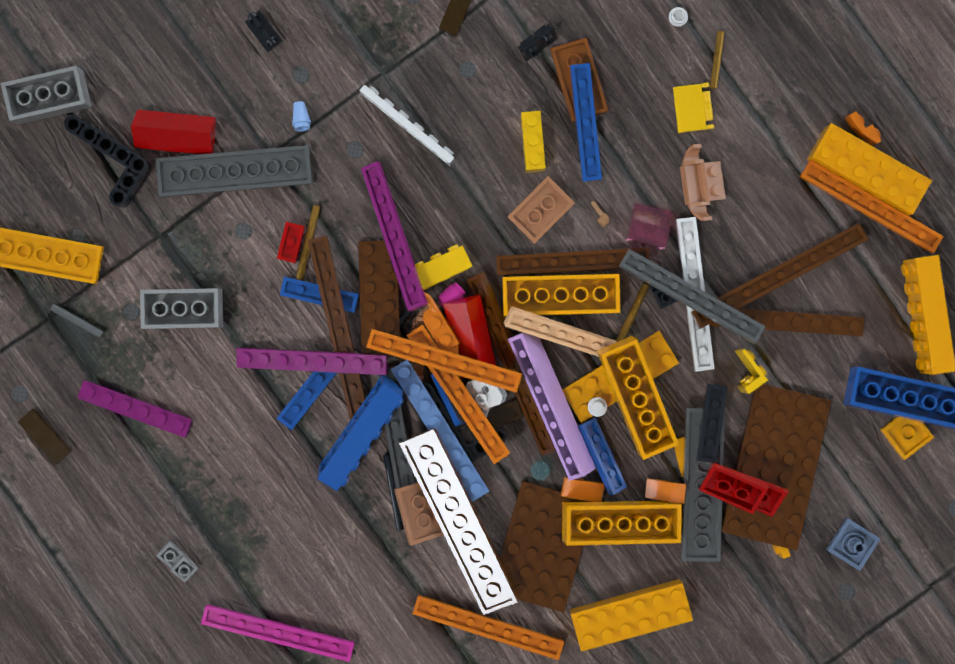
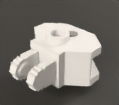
[466,380,507,417]

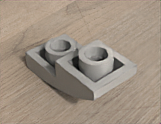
[156,540,198,582]

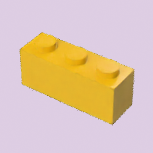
[520,111,546,173]
[415,244,473,291]

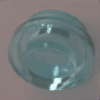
[531,461,550,480]

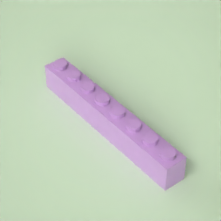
[508,332,596,481]

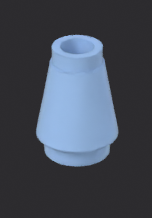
[292,101,311,132]

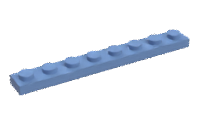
[391,360,489,502]

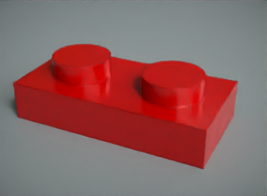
[276,222,305,264]

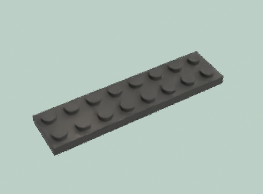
[156,145,313,197]
[681,407,725,562]

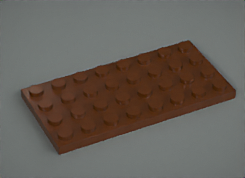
[721,384,831,551]

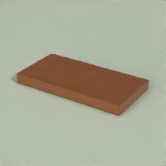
[550,37,609,122]

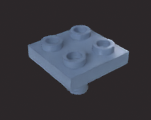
[826,518,880,571]

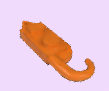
[423,292,460,355]

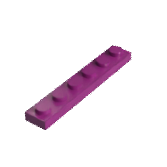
[77,380,193,438]

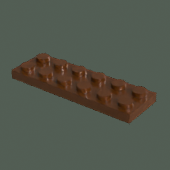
[358,241,401,356]

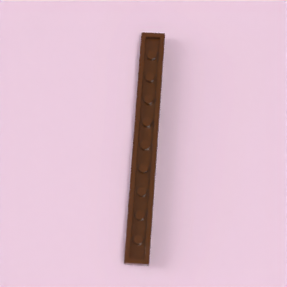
[691,223,869,329]
[308,236,366,420]
[467,272,556,455]

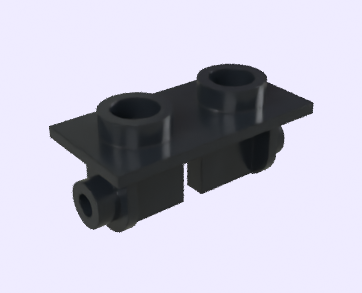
[245,10,283,52]
[518,24,558,61]

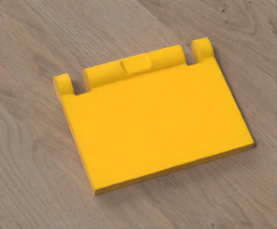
[673,83,714,133]

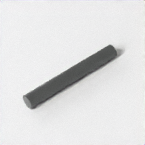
[50,304,104,338]

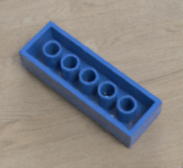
[843,367,955,430]
[317,375,403,491]

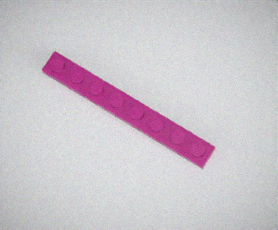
[201,604,355,662]

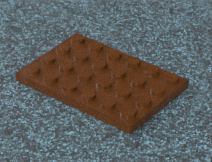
[499,480,592,613]

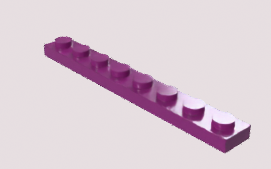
[361,161,428,311]
[236,348,388,375]

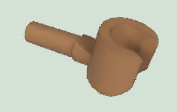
[591,201,609,227]

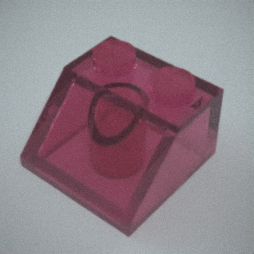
[625,203,672,249]

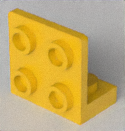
[735,348,768,394]

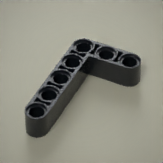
[64,115,151,208]
[422,382,506,463]

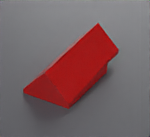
[131,110,216,155]
[443,294,496,379]
[699,463,788,517]

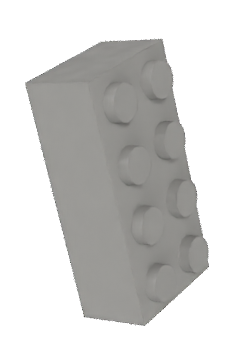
[1,66,92,125]
[140,288,223,329]

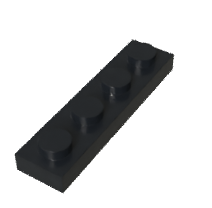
[696,383,728,463]

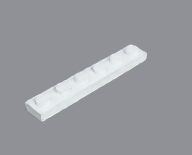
[360,85,455,166]

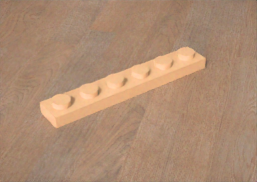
[504,306,616,357]

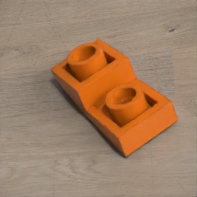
[845,111,881,146]
[561,477,605,502]
[645,478,686,504]

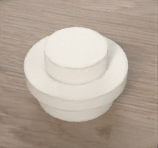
[669,7,688,27]
[588,397,607,417]

